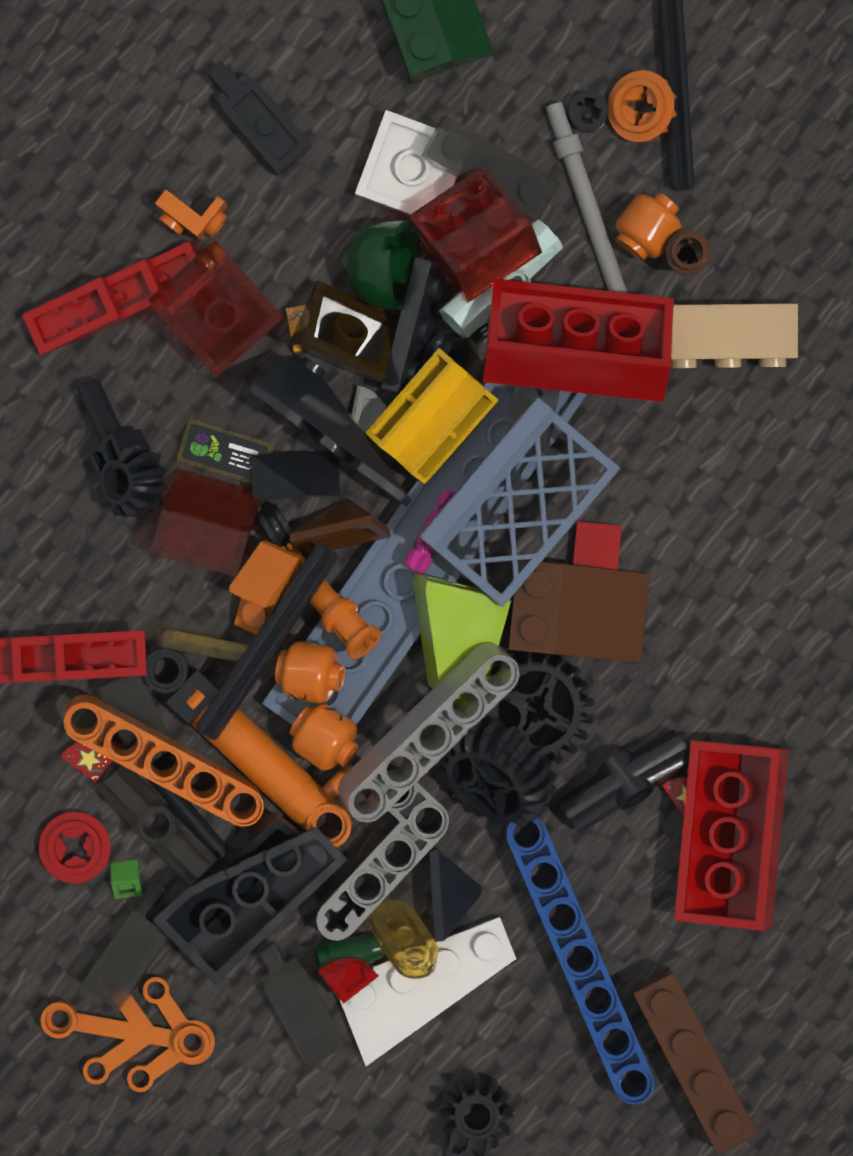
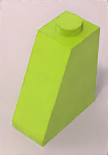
[413,573,511,707]

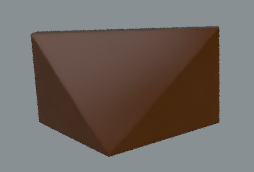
[290,498,390,556]

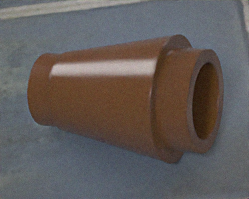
[666,230,711,275]

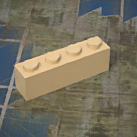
[671,303,798,368]

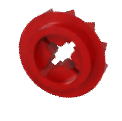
[39,812,111,883]

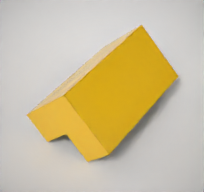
[366,348,499,485]

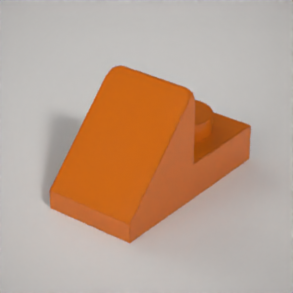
[229,540,303,635]

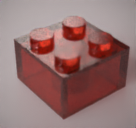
[148,239,284,377]

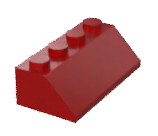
[483,279,674,402]
[674,740,789,931]

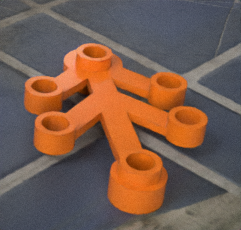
[41,968,215,1092]

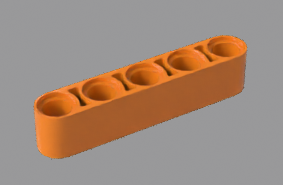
[64,694,264,827]

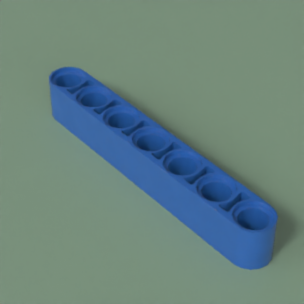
[505,817,655,1105]

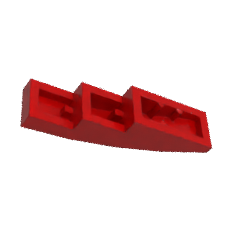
[22,241,211,355]
[0,630,147,683]

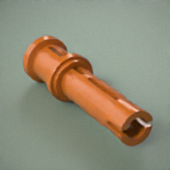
[282,543,382,659]

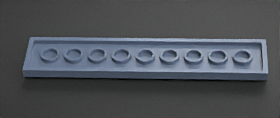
[262,383,587,725]

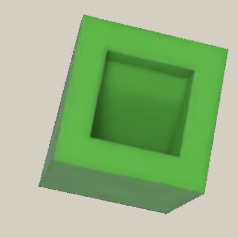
[110,860,143,899]

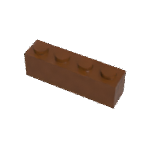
[630,968,758,1155]

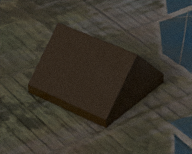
[289,280,398,382]

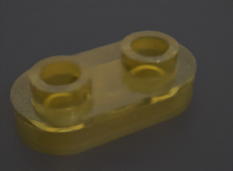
[372,900,438,979]

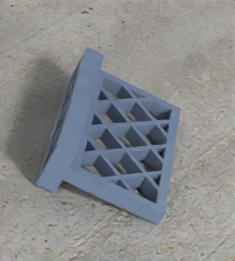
[419,397,620,607]

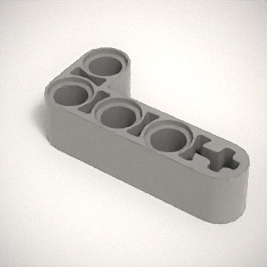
[316,768,449,941]

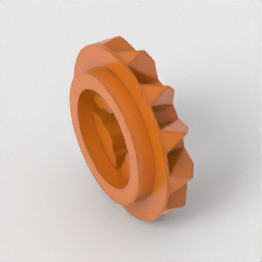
[608,70,677,142]

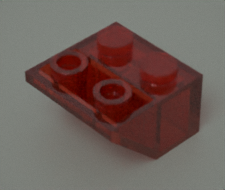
[409,166,542,303]

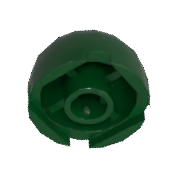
[342,220,421,310]

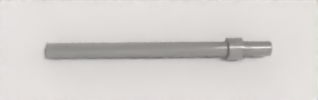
[545,102,628,293]

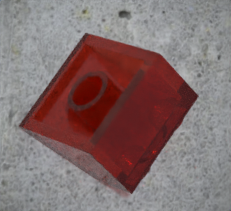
[150,468,262,577]

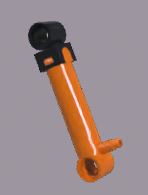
[144,648,353,847]

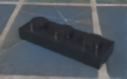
[381,258,447,395]

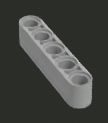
[338,643,519,822]

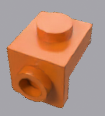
[155,190,228,241]

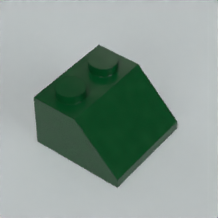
[380,0,494,84]

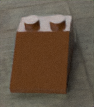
[508,560,649,663]

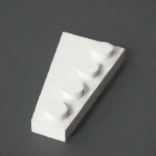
[340,916,516,1066]

